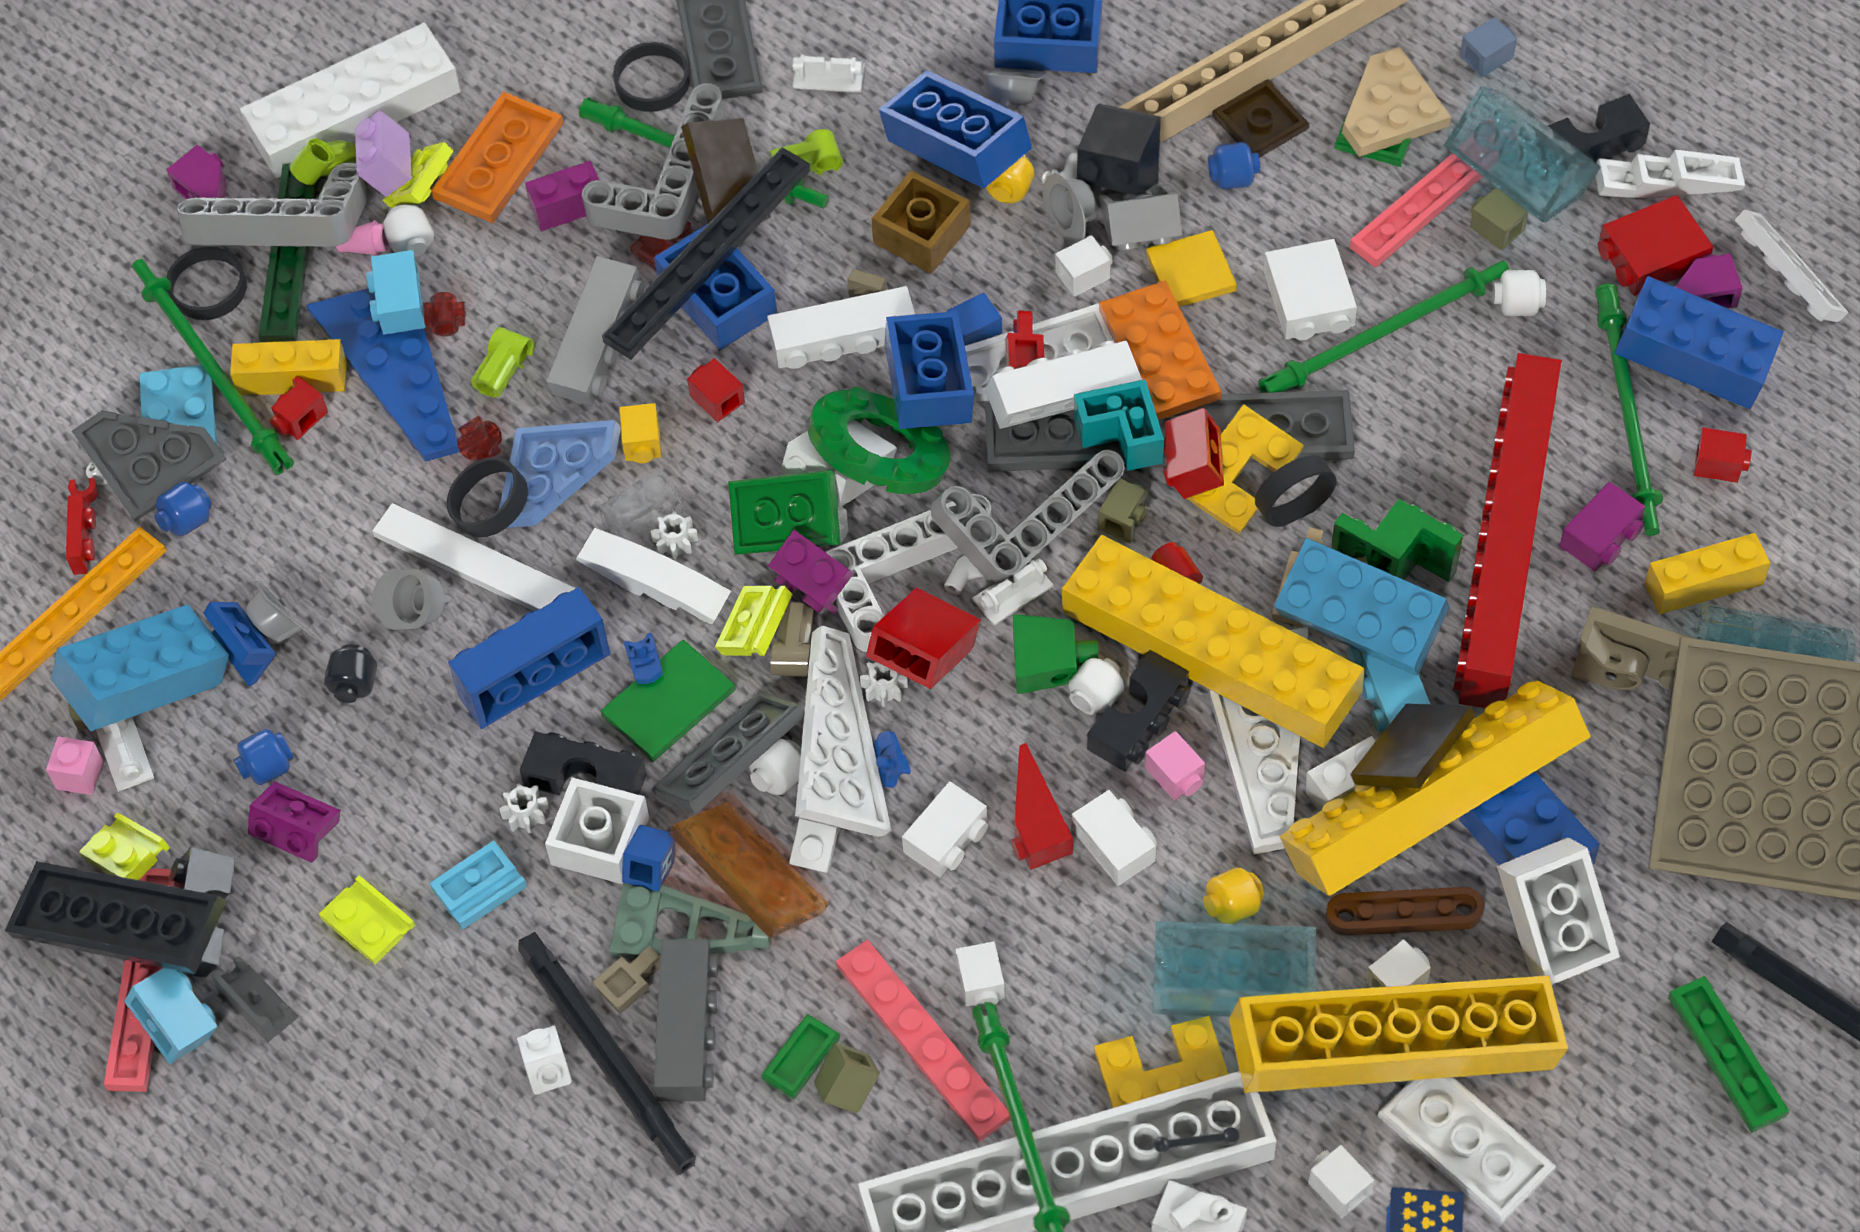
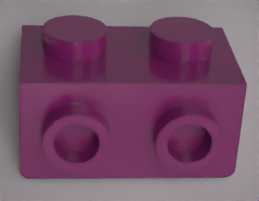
[768,530,854,614]

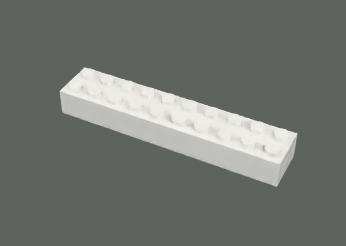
[858,1071,1277,1232]

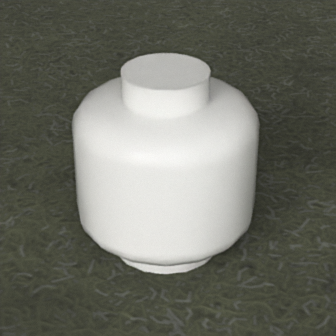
[383,204,434,257]
[1493,270,1546,316]
[1068,658,1125,715]
[750,738,801,795]

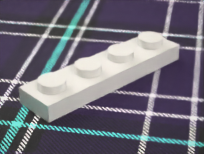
[1735,210,1849,322]

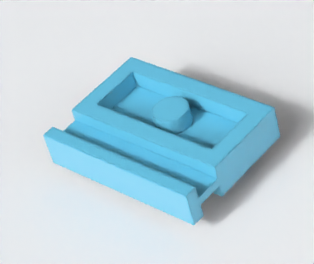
[429,840,527,930]

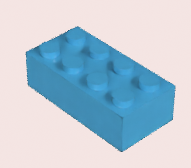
[1274,538,1450,676]
[51,604,229,731]

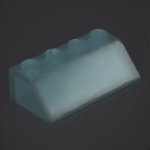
[1443,86,1601,223]
[1695,602,1857,662]

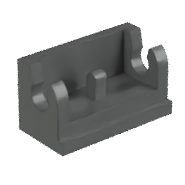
[211,957,298,1043]

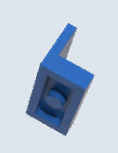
[203,602,276,686]

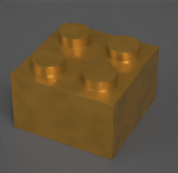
[871,170,971,274]

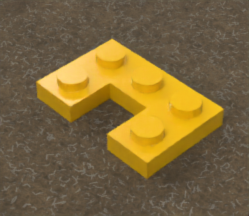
[1186,404,1304,535]
[1094,1016,1229,1109]

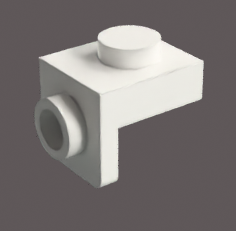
[789,818,842,873]
[517,1026,572,1094]

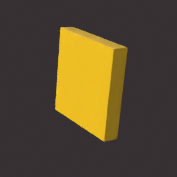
[1146,230,1237,307]

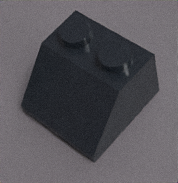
[1077,104,1161,195]

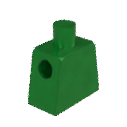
[1013,615,1098,694]

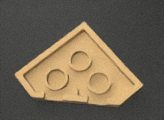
[1342,47,1451,157]

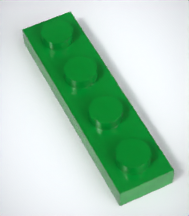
[1668,976,1789,1133]

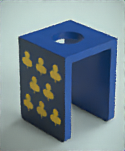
[1386,1187,1464,1232]

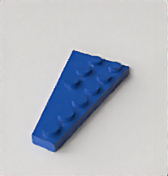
[306,288,460,462]

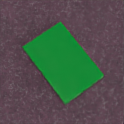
[728,470,841,555]
[600,640,736,762]

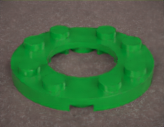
[808,387,950,494]

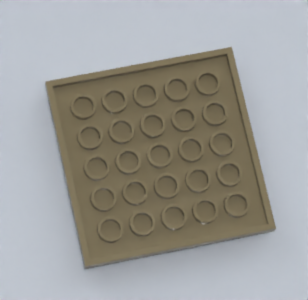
[1648,637,1860,902]

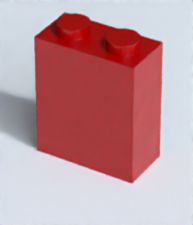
[1597,195,1714,296]
[866,587,981,689]

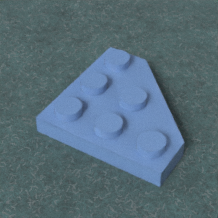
[499,420,621,528]

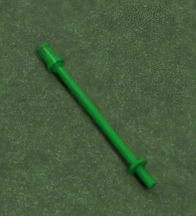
[579,97,829,209]
[132,259,294,475]
[1258,260,1509,393]
[1595,283,1663,536]
[972,1002,1071,1232]

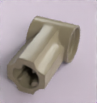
[770,602,815,678]

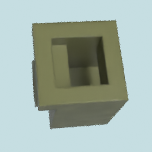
[1098,478,1149,544]

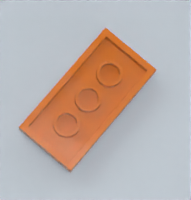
[431,91,564,224]
[1099,280,1222,420]

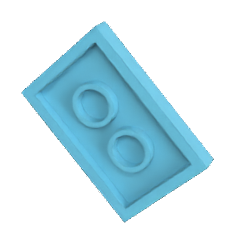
[139,365,217,445]

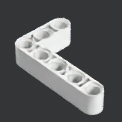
[826,494,992,652]

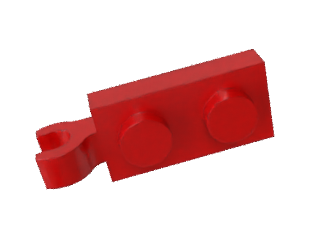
[1005,310,1045,369]
[66,477,99,575]

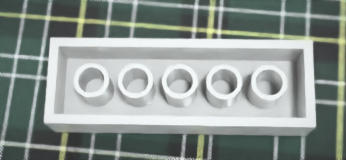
[240,22,461,179]

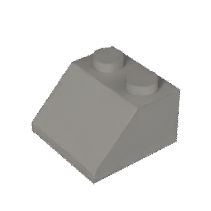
[1098,184,1182,250]

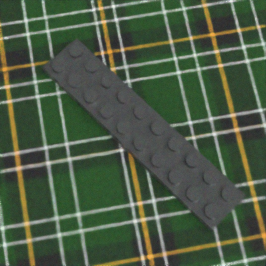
[985,390,1355,472]

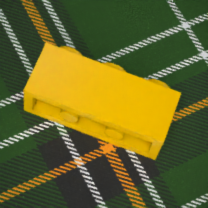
[230,339,347,396]
[1644,533,1771,615]

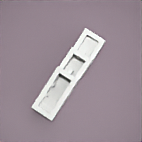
[1594,150,1745,198]
[576,528,731,624]

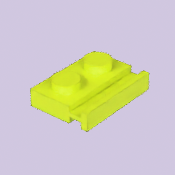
[382,142,454,208]
[715,586,793,656]
[79,812,170,880]
[319,875,415,965]

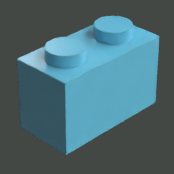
[366,250,426,335]
[124,968,218,1064]

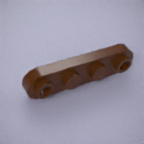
[1326,887,1485,936]

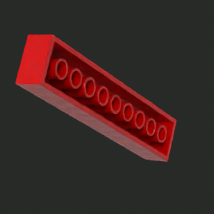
[1453,353,1562,708]

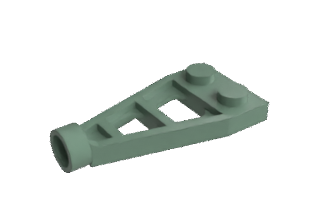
[609,883,774,959]

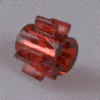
[423,292,466,336]
[457,416,502,461]

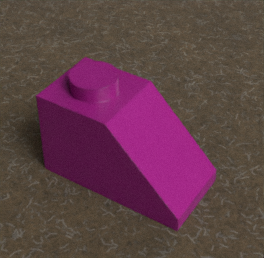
[166,145,226,200]
[1676,254,1743,309]

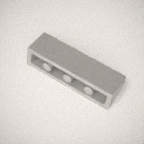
[546,256,644,406]

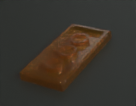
[669,801,829,938]

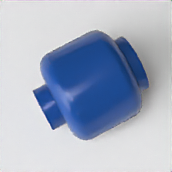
[1208,142,1260,190]
[154,482,212,536]
[233,729,294,785]

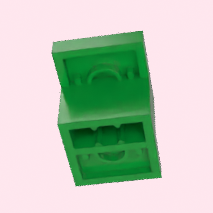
[1331,499,1463,582]

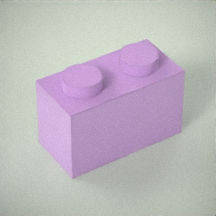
[355,110,412,197]

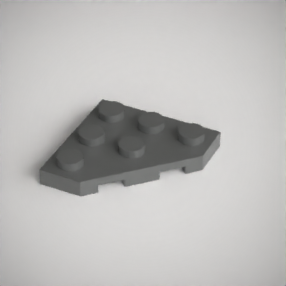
[72,410,227,521]

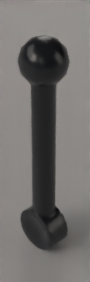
[1154,1127,1240,1153]

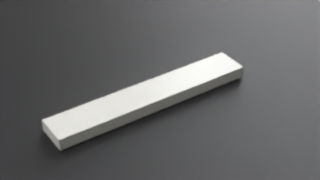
[372,503,575,611]

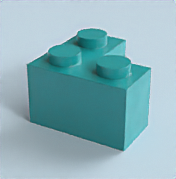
[1074,379,1164,471]

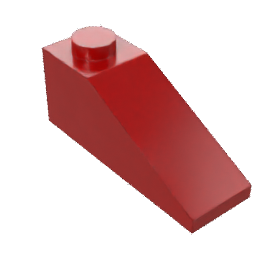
[1011,743,1073,870]

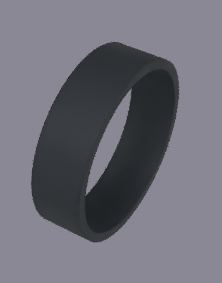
[613,42,690,112]
[167,247,247,320]
[1255,455,1337,527]
[446,457,528,537]

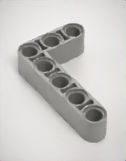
[582,83,725,240]
[177,162,368,247]
[930,450,1125,583]

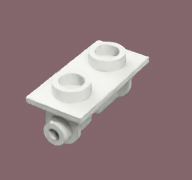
[793,54,865,93]
[972,558,1054,626]
[96,717,154,792]

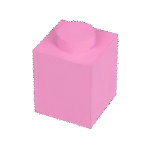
[1145,731,1205,800]
[46,736,104,795]

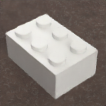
[1497,837,1620,985]

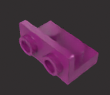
[248,781,341,863]

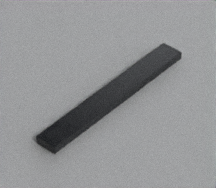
[602,147,810,360]

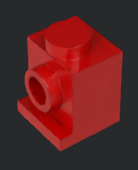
[269,376,328,441]

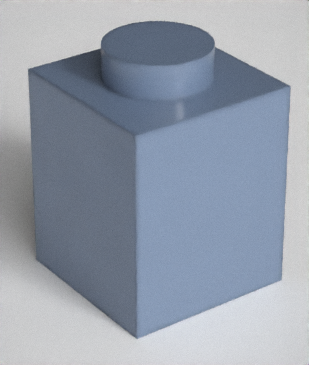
[1460,17,1517,78]

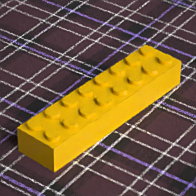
[1061,535,1364,748]
[1279,680,1591,896]
[1229,976,1568,1093]

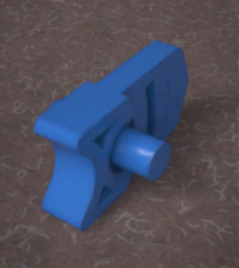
[624,633,663,684]
[873,731,911,788]

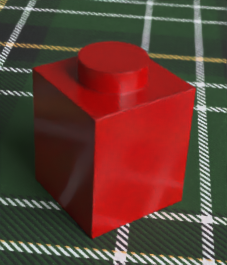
[687,358,745,423]
[1693,427,1752,483]

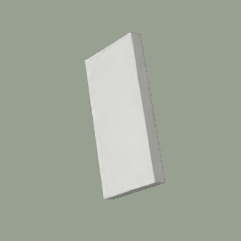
[1378,1077,1556,1225]

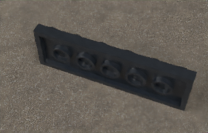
[5,861,226,974]

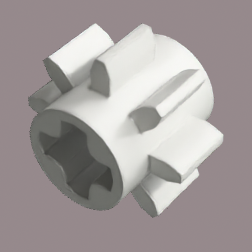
[651,511,698,560]
[860,662,908,707]
[499,783,549,834]

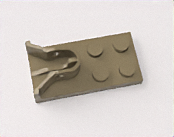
[1572,606,1695,690]

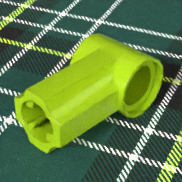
[769,129,843,175]
[290,138,356,185]
[471,327,534,398]

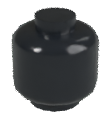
[324,644,377,703]

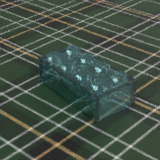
[1153,921,1316,1017]

